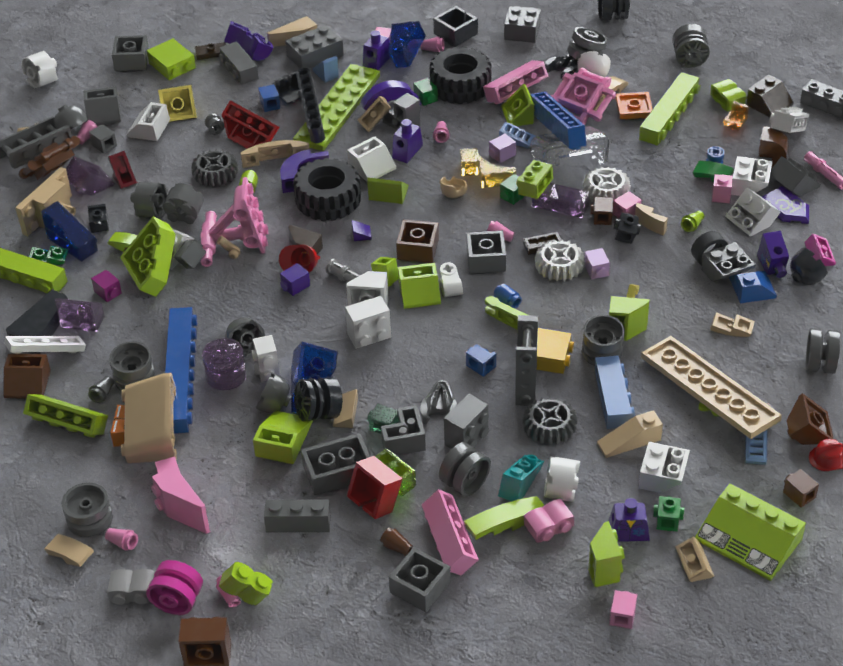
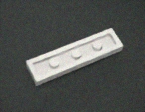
[4,336,86,354]

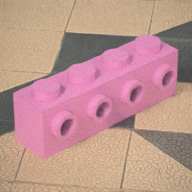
[483,60,548,104]
[422,489,478,576]

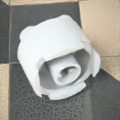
[21,51,58,88]
[544,456,580,502]

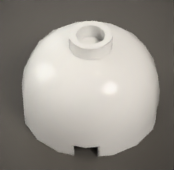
[578,51,611,78]

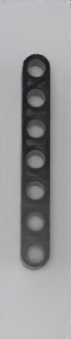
[296,67,325,143]

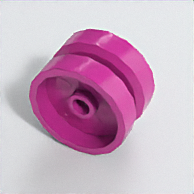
[146,560,203,615]

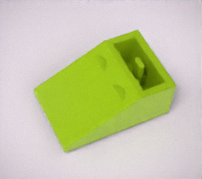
[253,411,313,464]

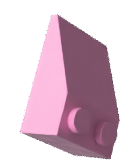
[151,466,210,534]

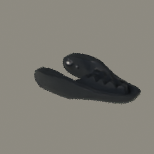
[545,55,578,79]

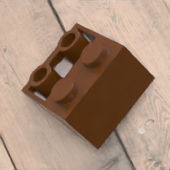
[3,354,51,399]

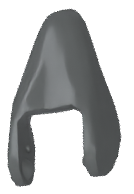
[420,380,457,424]

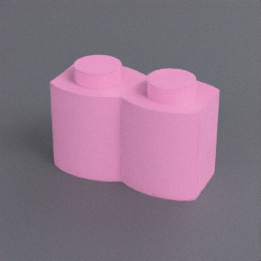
[524,499,574,543]

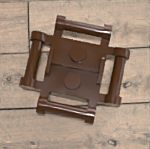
[19,136,80,180]

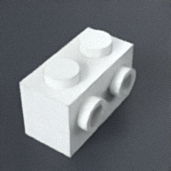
[251,335,280,382]

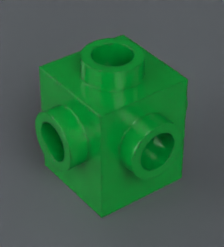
[653,496,684,532]

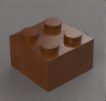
[396,219,439,263]
[178,617,231,666]

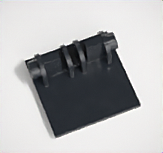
[272,70,301,104]

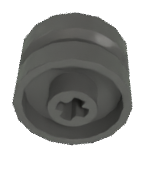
[567,27,608,60]
[806,328,840,374]
[439,442,491,497]
[61,482,113,537]

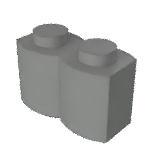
[107,569,155,605]

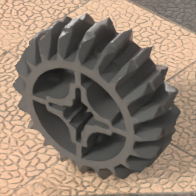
[191,149,238,187]
[522,397,577,445]

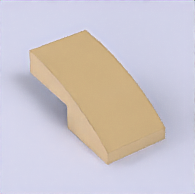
[635,203,668,236]
[710,312,755,337]
[44,534,94,567]

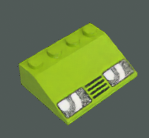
[695,483,806,581]

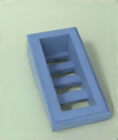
[499,122,537,149]
[745,430,767,465]

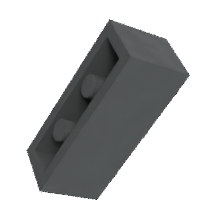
[219,42,259,85]
[264,500,331,533]

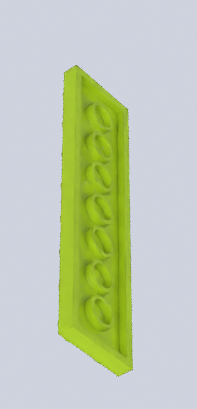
[293,64,380,151]

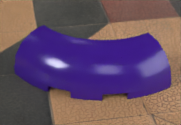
[224,21,273,61]

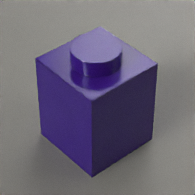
[280,263,310,296]

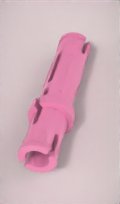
[804,151,843,190]

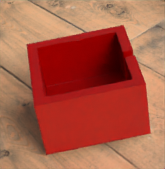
[347,456,403,519]

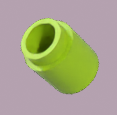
[239,170,258,192]

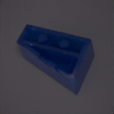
[389,21,426,68]
[41,201,98,262]

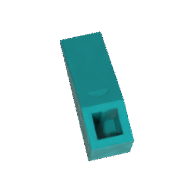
[498,454,544,501]

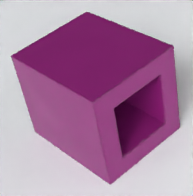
[91,270,122,302]

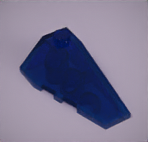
[291,342,338,415]

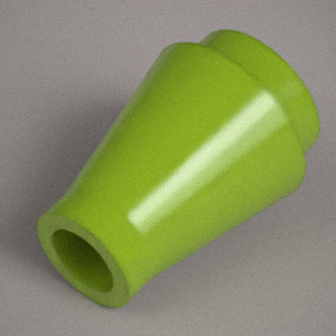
[681,210,705,232]

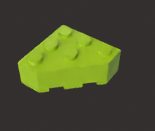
[120,217,176,297]

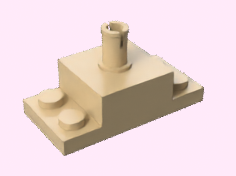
[15,167,76,236]

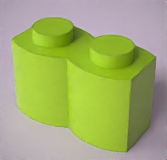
[710,79,747,111]
[219,562,273,605]

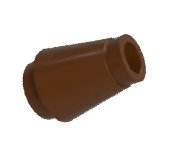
[380,527,413,556]

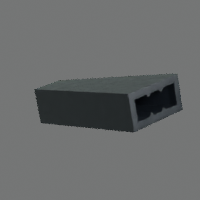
[6,289,70,354]

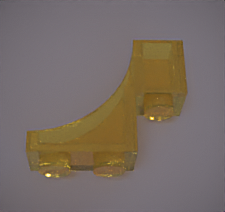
[460,148,516,188]

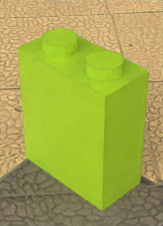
[146,38,196,81]

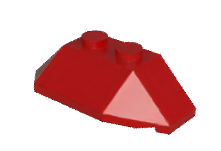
[221,100,280,149]

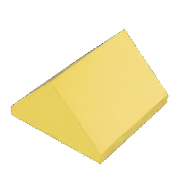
[158,85,197,122]

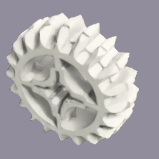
[583,166,631,203]
[535,239,585,282]

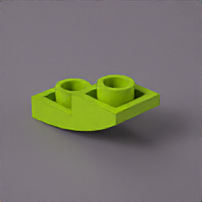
[107,232,137,252]

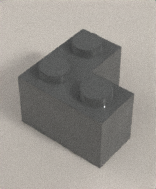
[383,93,421,130]
[381,405,426,457]

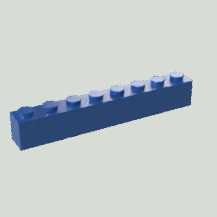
[530,91,586,150]
[165,307,198,434]

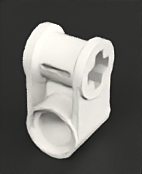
[440,263,463,298]

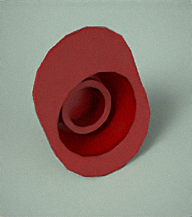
[279,244,320,273]
[809,439,843,471]

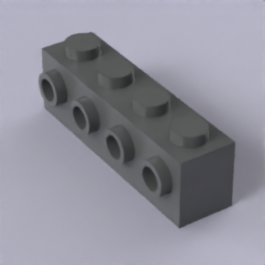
[800,79,843,119]

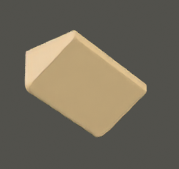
[358,96,391,132]
[333,390,358,428]
[675,536,714,582]

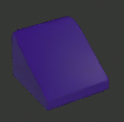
[352,220,372,241]

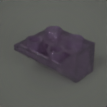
[55,298,105,332]

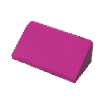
[805,233,836,266]

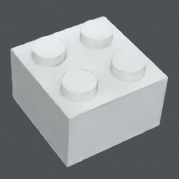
[345,296,391,349]

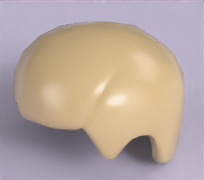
[440,176,467,198]

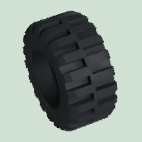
[429,47,492,104]
[293,158,361,221]

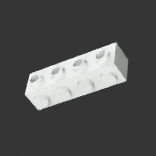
[769,106,810,133]

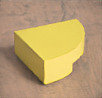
[627,284,640,298]

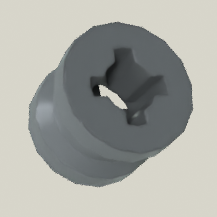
[205,113,225,135]

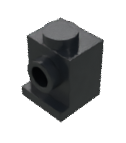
[88,204,109,233]

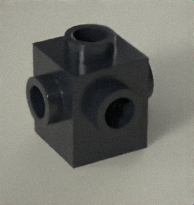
[613,213,641,244]

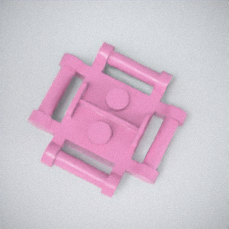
[551,68,617,125]

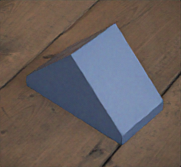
[312,56,339,83]

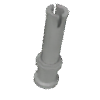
[326,259,360,282]

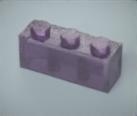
[532,183,589,218]

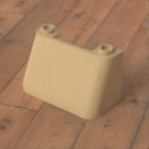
[121,373,177,463]

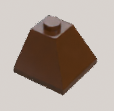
[786,393,834,445]

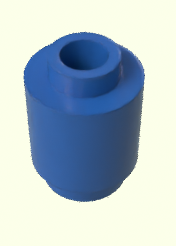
[494,284,522,309]

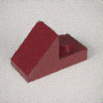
[107,151,137,189]

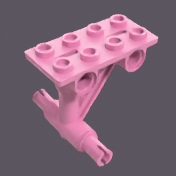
[201,177,269,267]

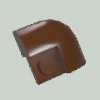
[758,126,789,169]

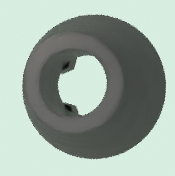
[88,376,114,403]

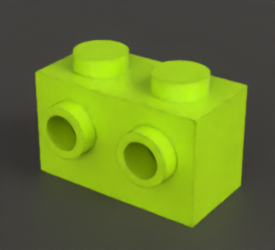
[516,160,553,199]

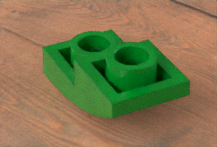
[692,160,734,183]
[29,245,69,266]

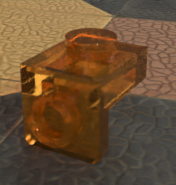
[723,101,749,130]

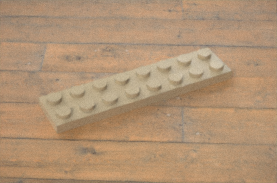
[641,336,781,439]

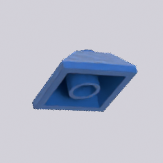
[729,271,777,304]

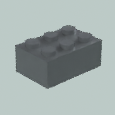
[285,25,344,69]
[301,433,370,495]

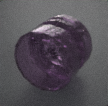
[202,338,246,391]

